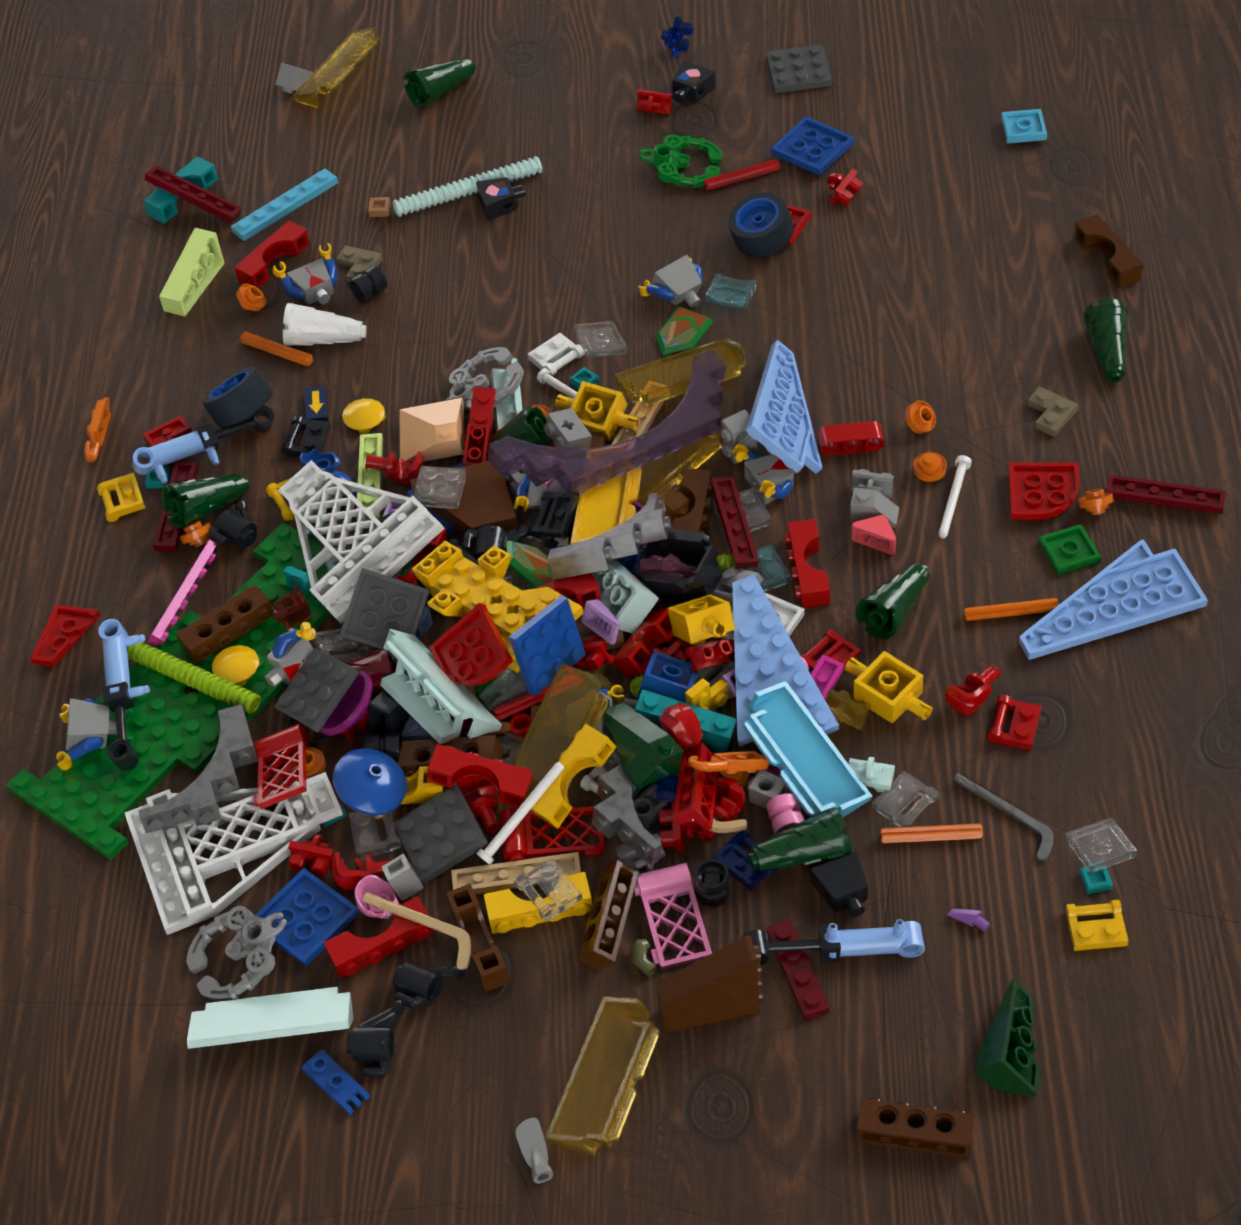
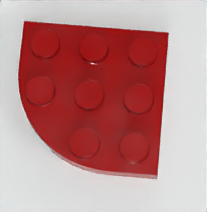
[1009,462,1080,520]
[429,603,513,686]

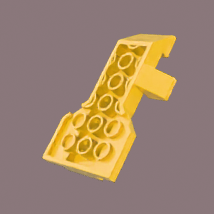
[412,541,584,673]

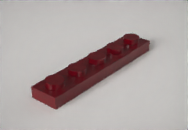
[144,165,242,223]
[153,462,198,552]
[1106,474,1226,514]
[710,476,759,569]

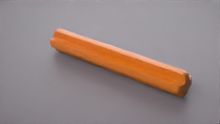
[240,332,313,366]
[964,598,1059,621]
[880,823,983,843]

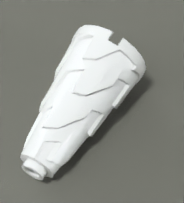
[283,303,367,346]

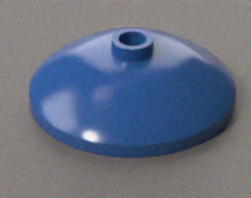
[333,748,407,816]

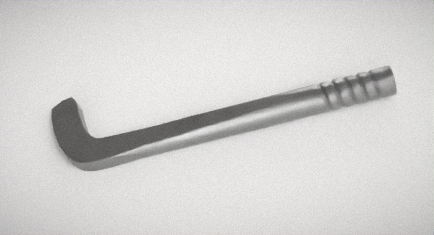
[953,773,1054,862]

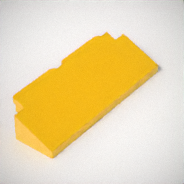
[570,445,642,544]

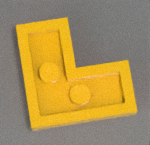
[685,678,729,711]

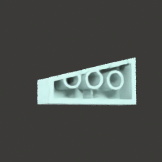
[592,559,659,634]

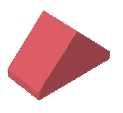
[851,514,896,556]

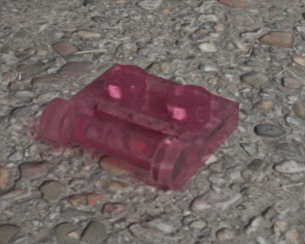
[639,555,697,579]

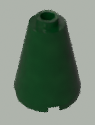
[489,405,552,456]

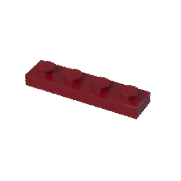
[766,919,830,1021]

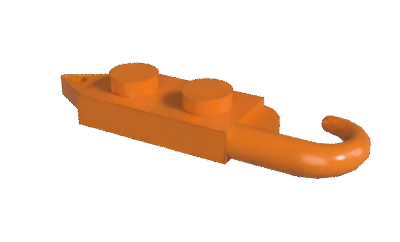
[84,397,111,463]
[688,751,770,774]

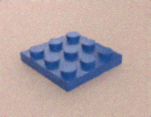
[771,116,854,176]
[509,596,586,696]
[255,868,360,967]

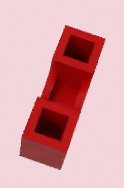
[613,608,674,678]

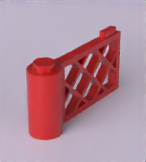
[254,723,310,809]
[500,806,605,862]

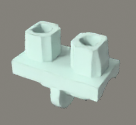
[849,757,895,793]

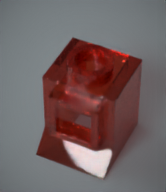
[272,586,312,630]

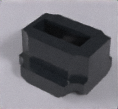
[635,529,722,601]

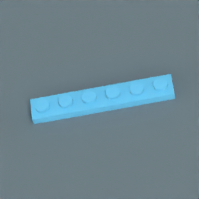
[231,169,338,241]

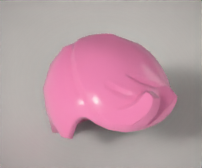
[355,875,399,919]

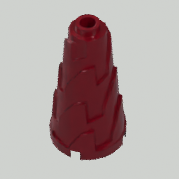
[348,648,396,698]

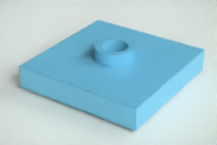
[1001,109,1047,143]

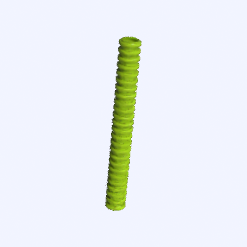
[127,642,260,714]

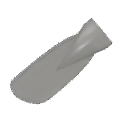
[515,1117,553,1184]

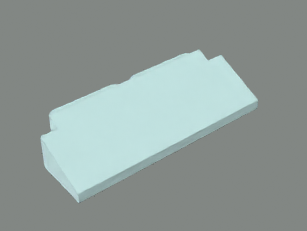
[383,629,502,739]
[187,987,354,1049]

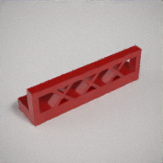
[673,742,718,832]

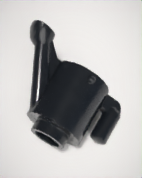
[208,499,257,549]
[462,525,530,560]
[393,961,466,1009]
[346,999,404,1077]

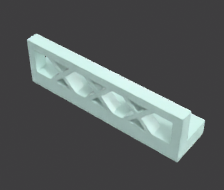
[490,358,523,432]
[381,660,463,745]

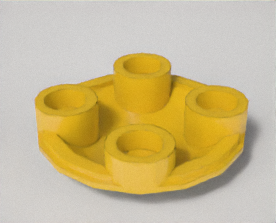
[342,398,386,434]
[212,645,260,686]

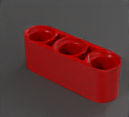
[817,421,885,455]

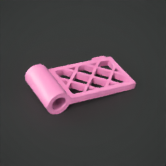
[634,863,712,970]

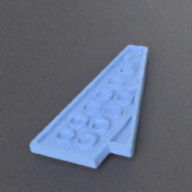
[746,340,822,474]
[1019,539,1208,660]
[732,574,839,747]

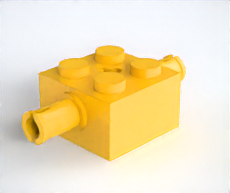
[555,381,640,442]
[667,594,735,645]
[845,651,933,724]

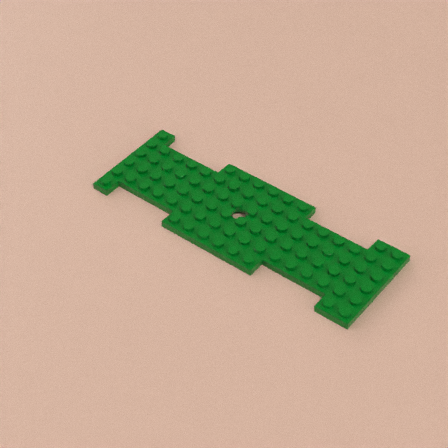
[6,522,331,860]

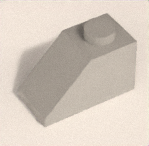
[275,63,316,94]
[850,487,899,528]

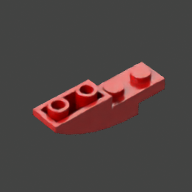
[463,386,496,466]

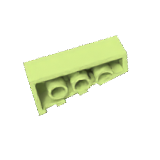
[159,228,225,317]

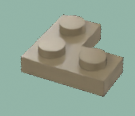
[336,245,383,282]
[1027,386,1078,437]

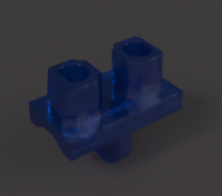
[660,17,694,57]

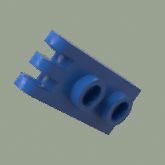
[301,1049,370,1116]

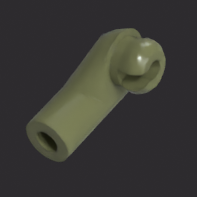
[631,939,657,977]

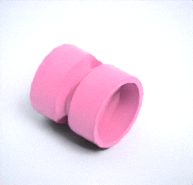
[766,794,804,835]

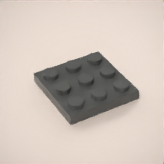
[766,44,832,93]
[339,568,430,649]
[274,648,360,733]
[394,784,489,884]

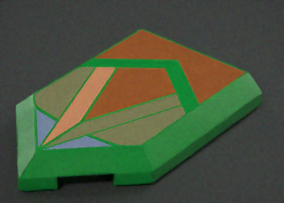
[655,307,713,357]
[505,541,558,588]

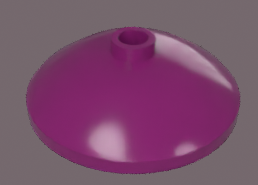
[320,671,373,736]

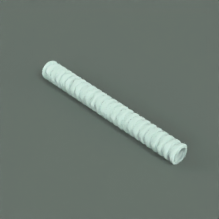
[393,156,542,217]

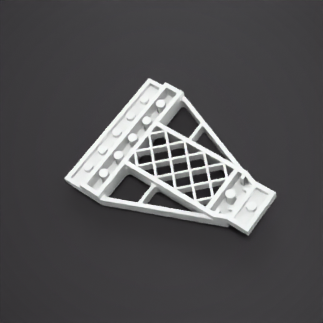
[278,460,445,624]
[125,772,343,935]

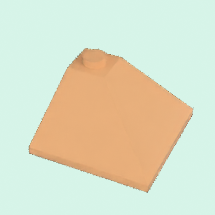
[400,398,465,462]

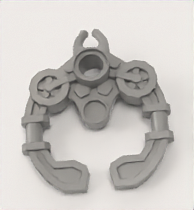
[445,347,524,411]
[186,906,287,1001]

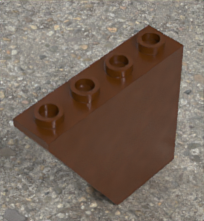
[410,459,518,543]
[656,935,763,1032]

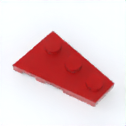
[30,604,101,667]

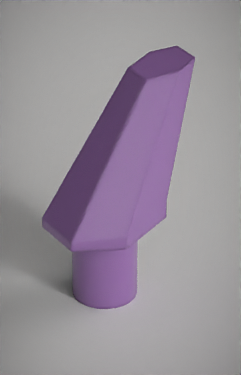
[947,909,990,932]

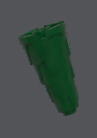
[404,58,476,108]
[1083,299,1128,383]
[161,474,249,528]
[855,563,930,639]
[747,807,852,871]

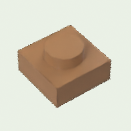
[368,197,391,217]

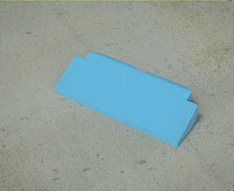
[744,681,872,817]

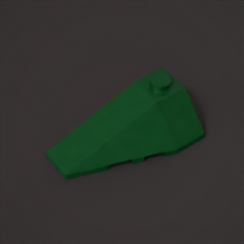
[603,702,684,789]
[975,979,1040,1097]

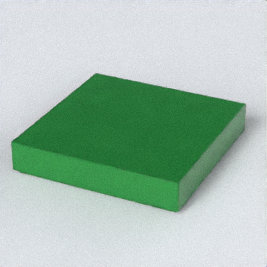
[1038,524,1102,575]

